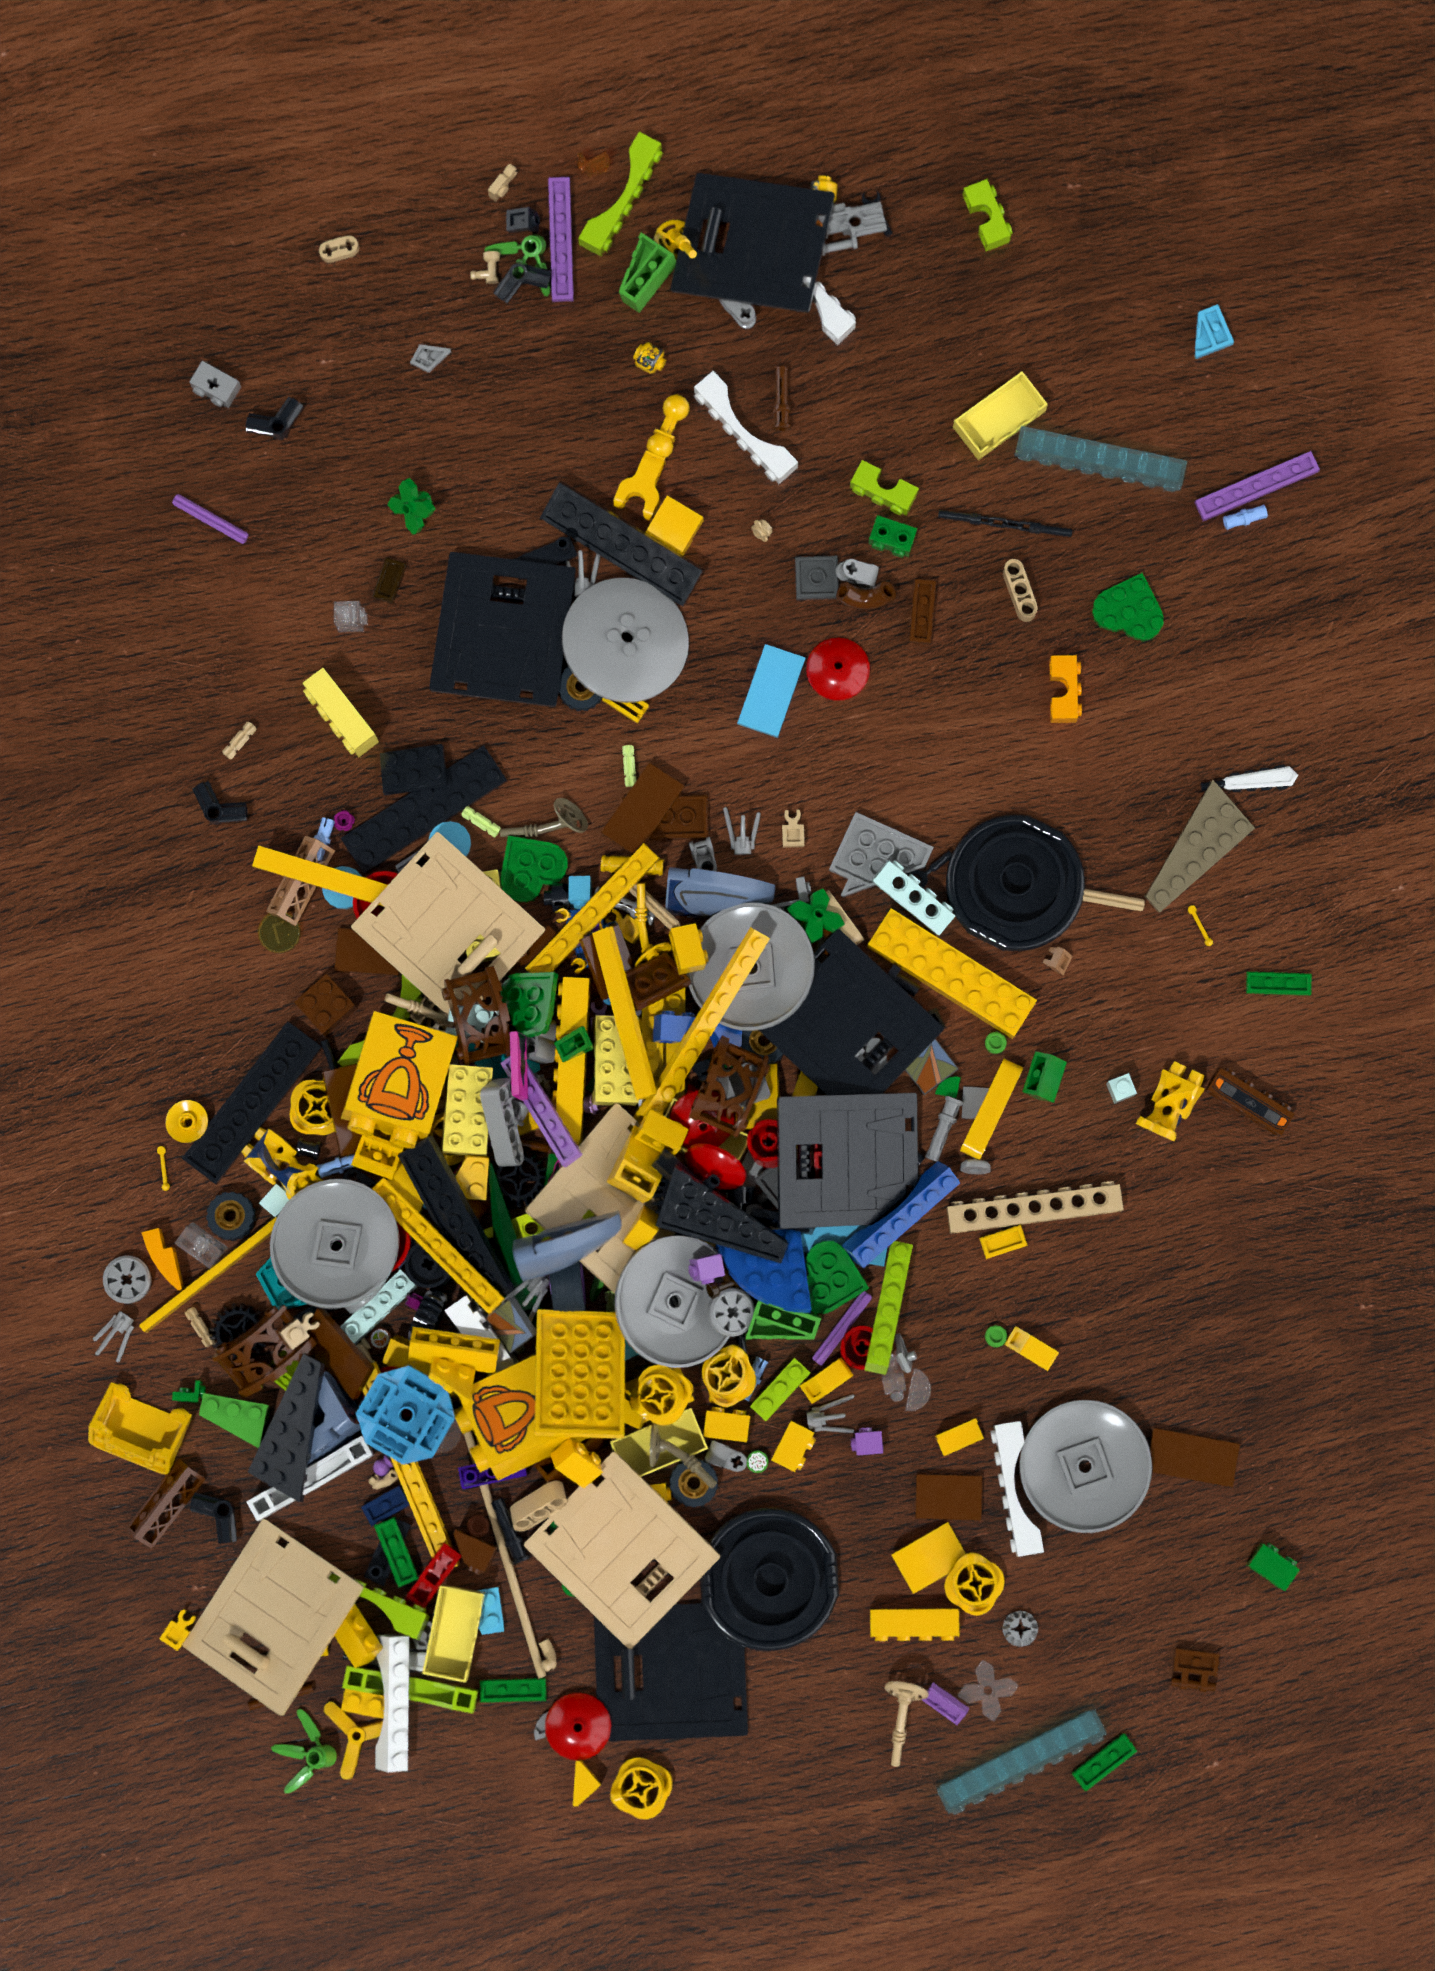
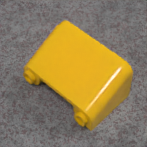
[88,1382,192,1474]

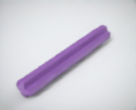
[172,494,248,544]
[812,1291,872,1365]

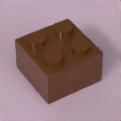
[294,974,357,1037]

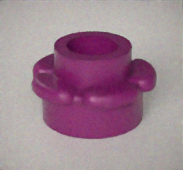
[333,810,355,831]
[405,1293,423,1310]

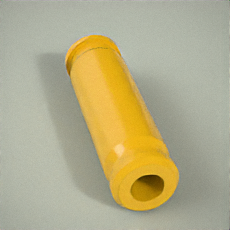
[601,855,664,876]

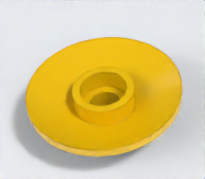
[166,1100,208,1143]

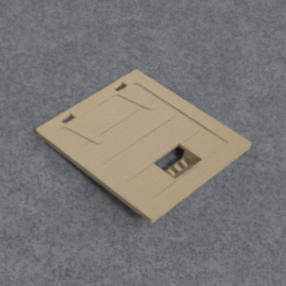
[351,832,545,1016]
[525,1103,681,1293]
[524,1451,720,1649]
[183,1519,364,1716]

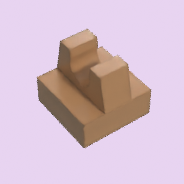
[1043,946,1073,975]

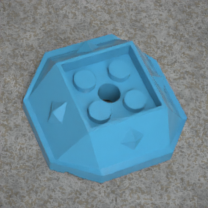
[356,1365,455,1465]

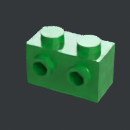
[868,515,917,558]
[1022,1051,1067,1103]
[1246,1543,1300,1591]

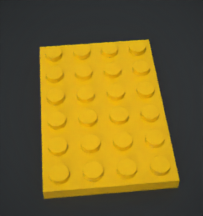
[534,1309,625,1439]

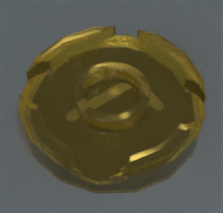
[258,912,301,954]

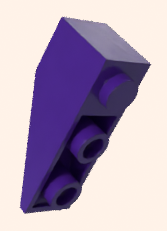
[458,1464,528,1489]

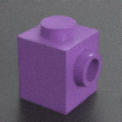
[688,1254,725,1285]
[851,1428,883,1455]

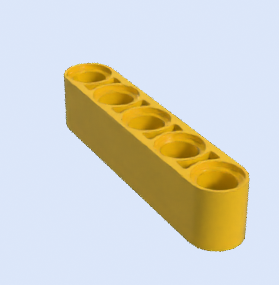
[960,1059,1024,1160]

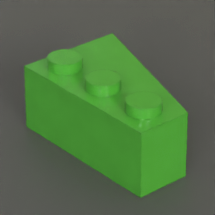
[619,233,676,313]
[745,1300,822,1339]
[199,1393,271,1448]

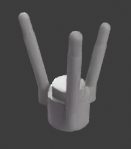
[566,550,600,597]
[723,807,761,855]
[502,1276,550,1322]
[93,1311,135,1363]
[807,1394,854,1433]

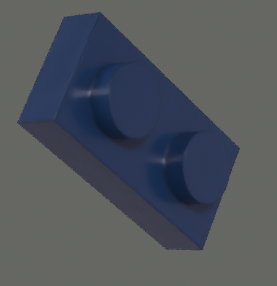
[361,1486,410,1526]

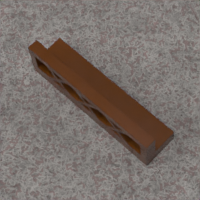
[125,1458,206,1549]

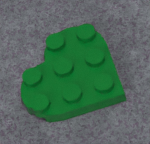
[1092,573,1164,642]
[501,836,568,903]
[501,972,558,1037]
[806,1240,869,1314]

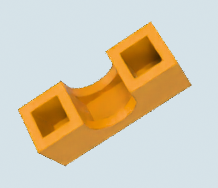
[1049,655,1082,723]

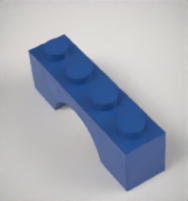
[653,1011,742,1047]

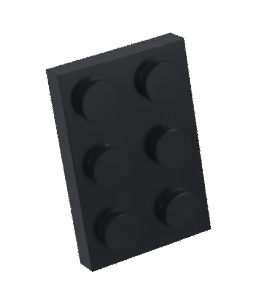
[380,744,447,796]

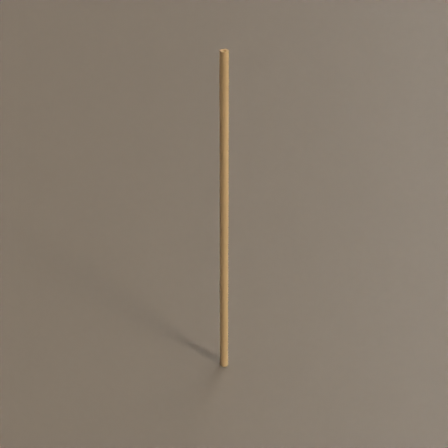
[453,1397,546,1678]

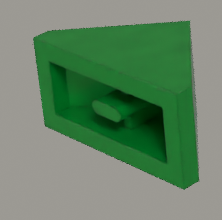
[554,1026,594,1062]

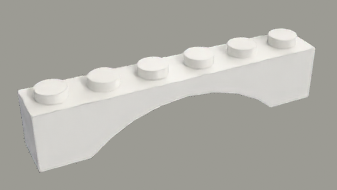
[802,277,856,345]
[694,371,798,484]
[990,1421,1044,1557]
[247,1436,375,1521]
[375,1634,409,1772]

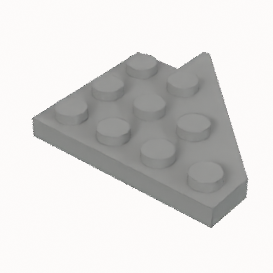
[829,812,934,897]

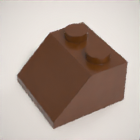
[454,1529,498,1574]

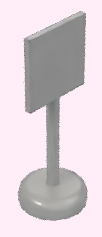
[960,1087,991,1174]

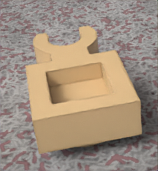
[488,164,517,201]
[782,810,804,848]
[278,1312,320,1350]

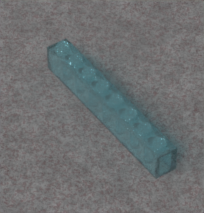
[1015,426,1187,492]
[936,1708,1107,1815]

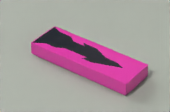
[510,1031,528,1100]

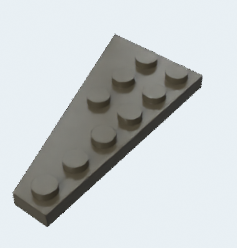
[1144,780,1255,913]

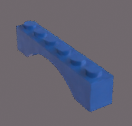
[841,1161,960,1268]

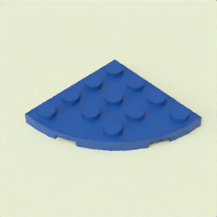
[715,1229,811,1313]

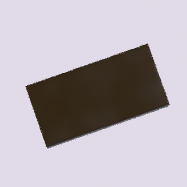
[372,557,407,604]

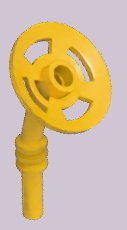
[654,220,697,261]
[634,883,672,967]

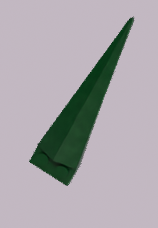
[488,1162,544,1329]

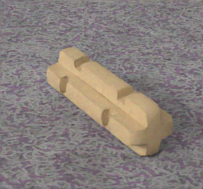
[222,722,256,759]
[185,1307,216,1347]

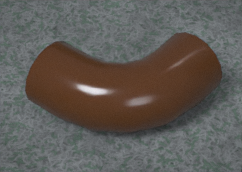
[836,581,896,610]

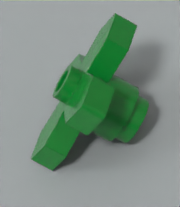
[387,478,436,535]
[787,889,845,944]

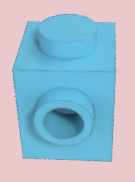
[568,876,592,909]

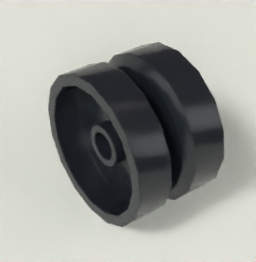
[405,1243,452,1289]

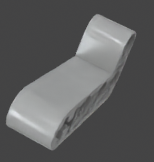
[480,1078,524,1167]

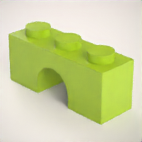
[963,179,1012,251]
[850,460,919,516]
[750,1358,810,1421]

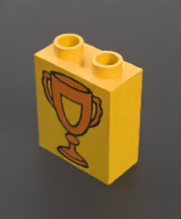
[341,1011,458,1149]
[454,1355,590,1480]

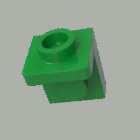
[172,1380,206,1403]

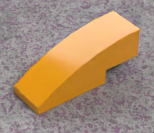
[141,1228,185,1291]

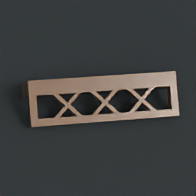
[266,836,335,926]

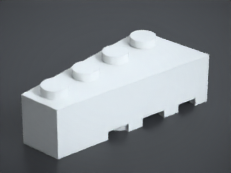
[445,1295,519,1376]

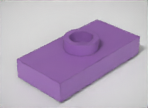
[922,1683,970,1725]

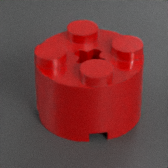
[747,1119,778,1168]
[840,1326,873,1370]

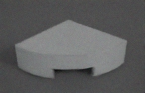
[534,1712,548,1740]

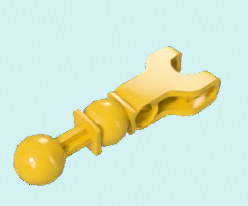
[614,395,690,521]

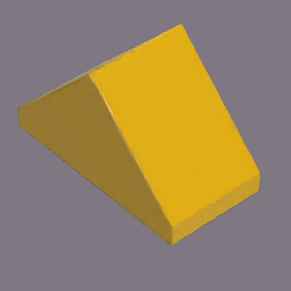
[622,1205,659,1251]
[573,1760,602,1806]

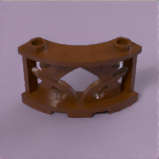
[441,966,512,1066]
[689,1035,770,1138]
[211,1304,317,1398]

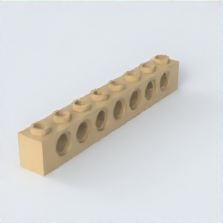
[946,1181,1123,1234]

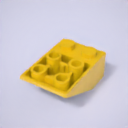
[606,1125,662,1203]

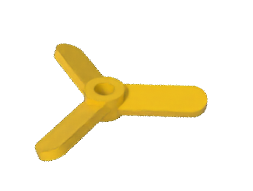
[324,1702,383,1779]

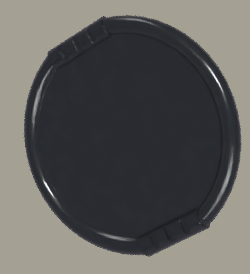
[946,814,1085,951]
[700,1507,839,1651]

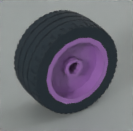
[549,1261,587,1312]

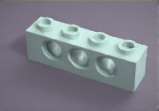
[871,860,955,936]
[340,1269,418,1345]

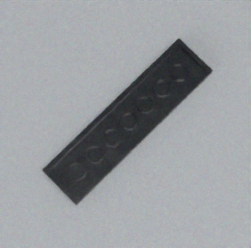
[540,481,705,606]
[341,745,508,875]
[182,1021,322,1185]
[398,1135,515,1309]

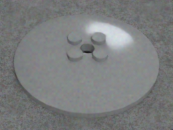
[562,578,689,703]
[687,903,815,1031]
[270,1179,399,1309]
[615,1236,738,1368]
[1020,1400,1152,1533]

